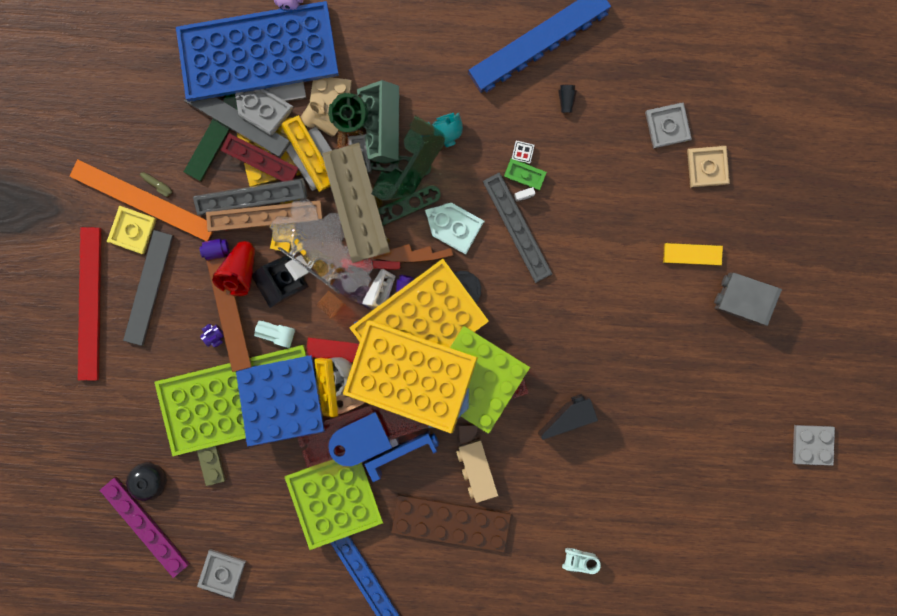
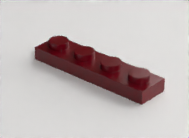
[221,133,299,181]

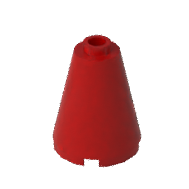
[212,241,255,296]

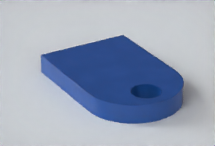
[329,412,392,466]

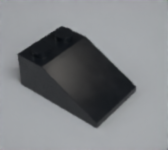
[538,394,598,440]

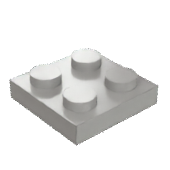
[793,425,835,465]

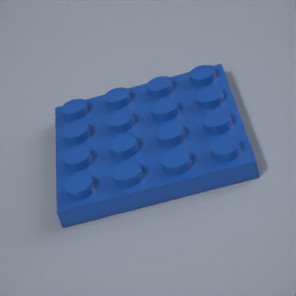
[236,355,325,447]

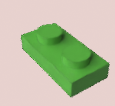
[504,159,547,191]

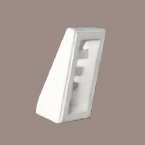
[362,269,396,310]

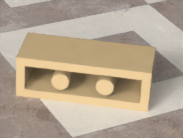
[456,439,498,503]

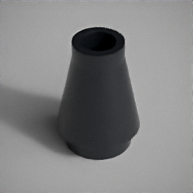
[558,85,577,113]

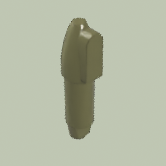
[140,172,172,197]

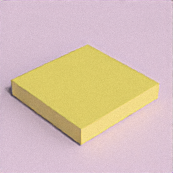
[107,206,157,255]

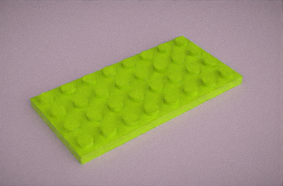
[154,345,306,456]

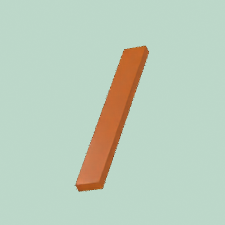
[69,159,213,241]

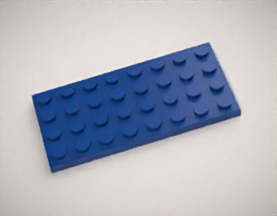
[176,1,339,102]

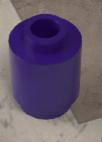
[200,238,230,261]

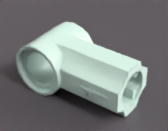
[254,320,295,348]

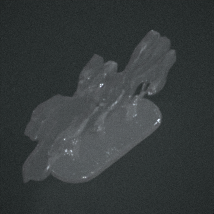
[269,198,373,294]

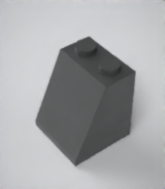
[714,273,782,326]

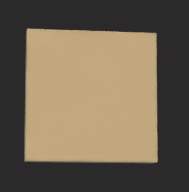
[687,146,730,188]

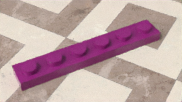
[99,477,189,578]

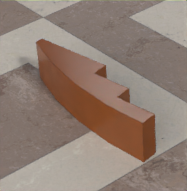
[373,244,453,263]

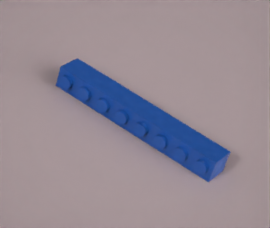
[468,0,611,93]

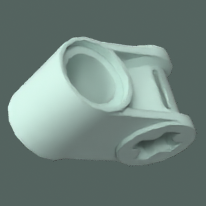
[562,548,600,574]

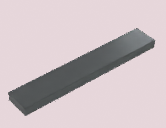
[184,97,291,158]
[483,172,552,283]
[193,178,308,215]
[123,230,174,346]

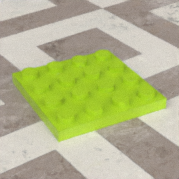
[450,326,530,434]
[285,459,383,550]

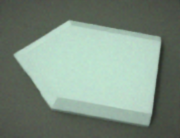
[425,203,484,254]

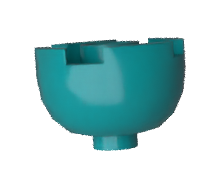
[423,113,463,147]

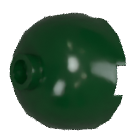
[328,93,368,132]

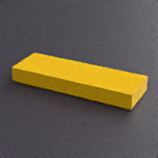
[663,243,723,265]
[315,358,338,418]

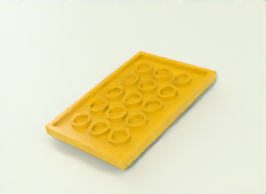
[349,259,489,348]
[343,320,478,433]

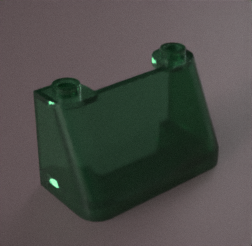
[371,115,445,200]

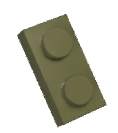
[197,446,226,486]

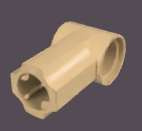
[300,102,338,137]

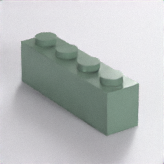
[357,80,399,164]

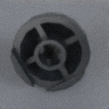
[126,462,167,501]

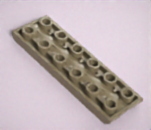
[322,143,390,263]

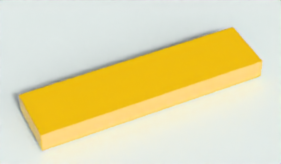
[281,115,331,192]

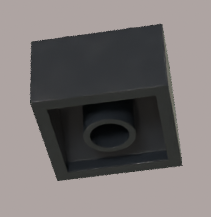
[252,254,309,308]

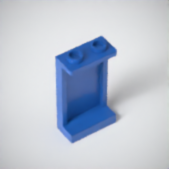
[365,431,439,482]

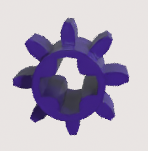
[200,324,224,347]

